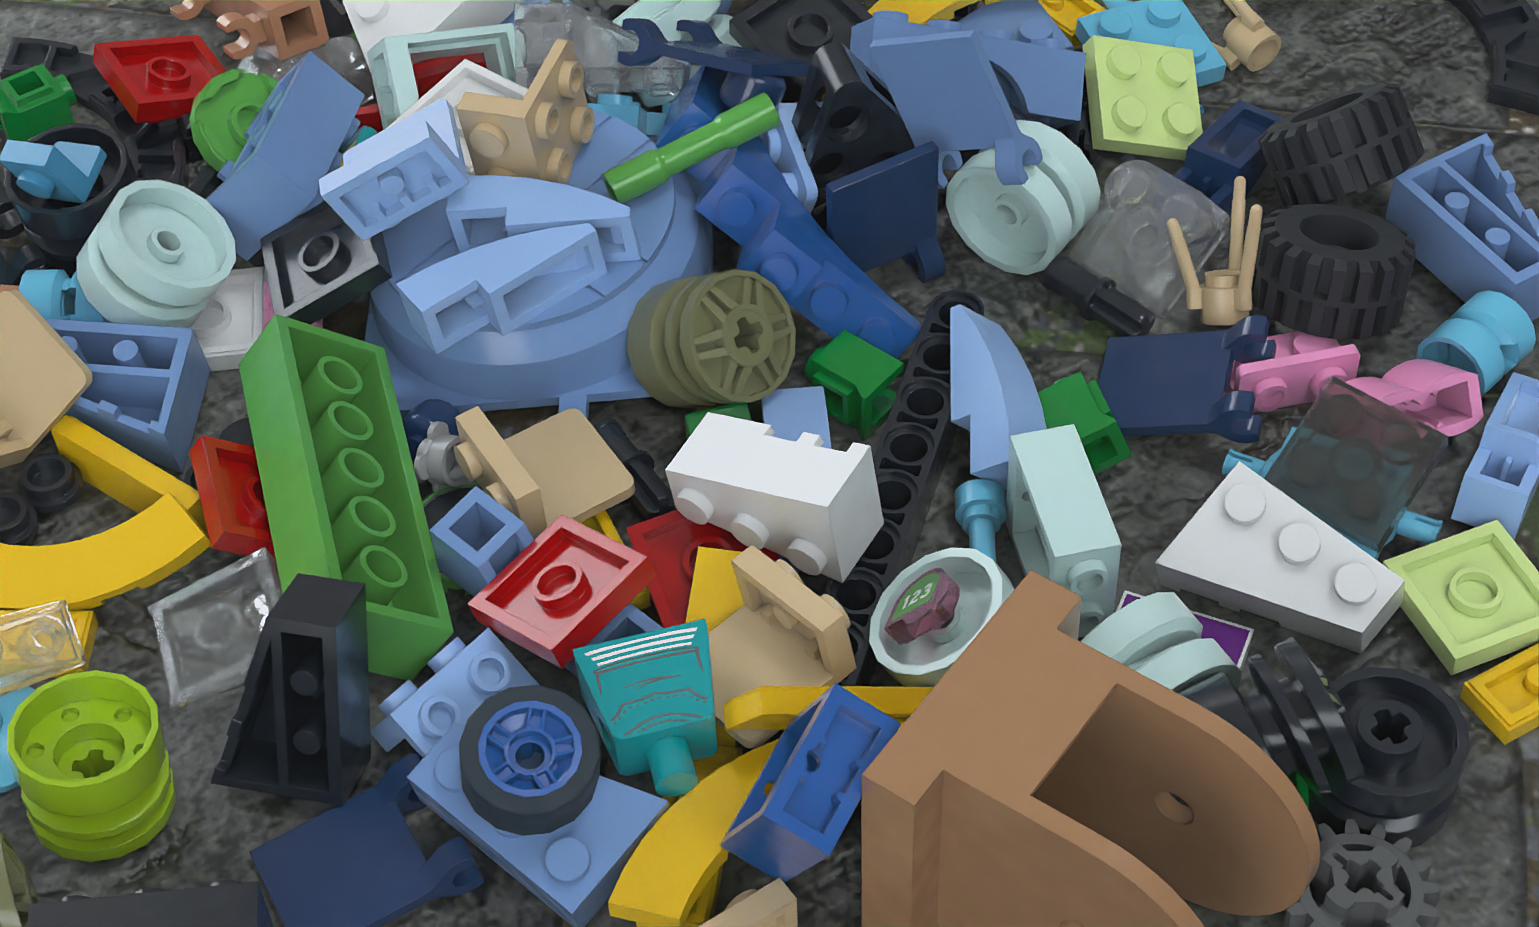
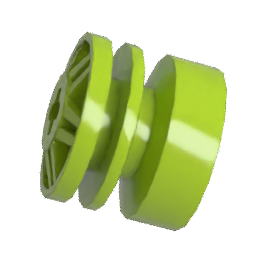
[7,670,176,862]

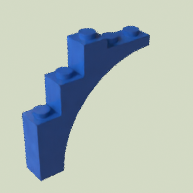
[656,65,922,359]

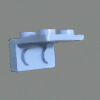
[319,98,469,241]

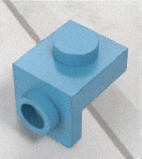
[0,140,107,203]

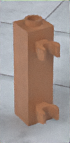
[170,0,330,61]

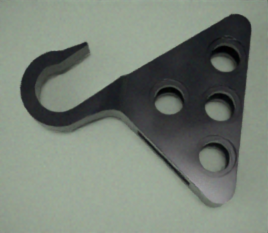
[792,42,1027,234]

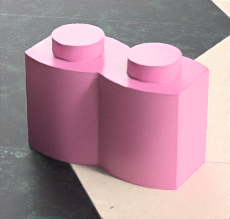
[1326,359,1484,456]

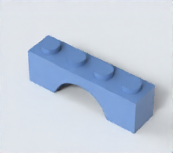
[850,10,1086,129]
[429,486,663,678]

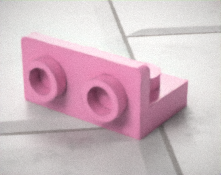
[1227,331,1361,413]

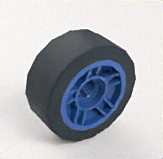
[459,685,601,836]

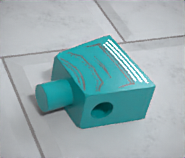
[573,619,718,797]

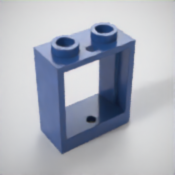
[720,683,901,883]

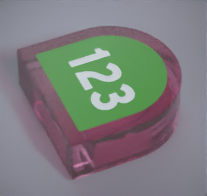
[884,568,960,645]

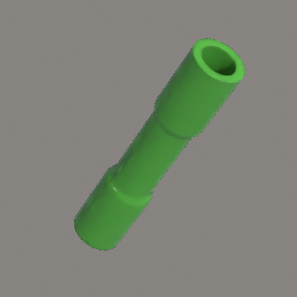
[601,92,780,204]

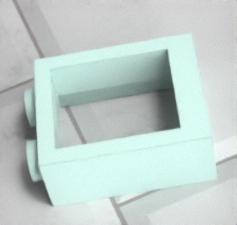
[367,23,527,130]
[1005,424,1122,637]

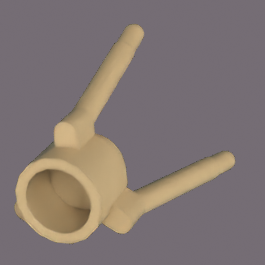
[1211,0,1282,72]
[1167,176,1263,325]

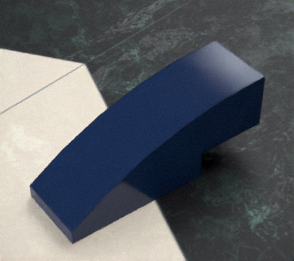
[1148,100,1284,252]

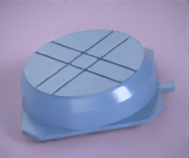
[365,110,714,419]

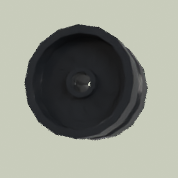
[1308,667,1470,848]

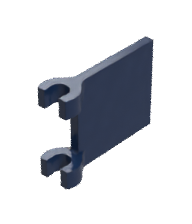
[617,18,811,76]
[826,141,945,283]
[1098,315,1277,443]
[249,753,484,927]

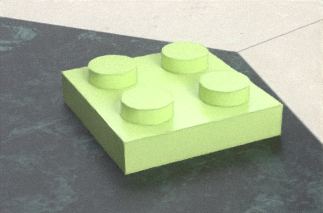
[1082,35,1203,161]
[1383,519,1539,675]

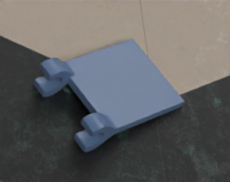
[869,30,1043,189]

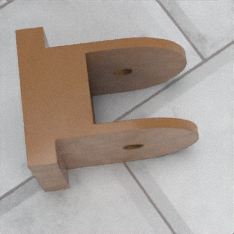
[861,570,1320,927]

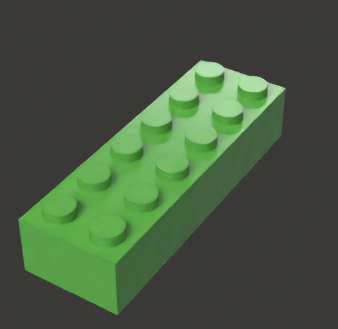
[238,314,454,681]

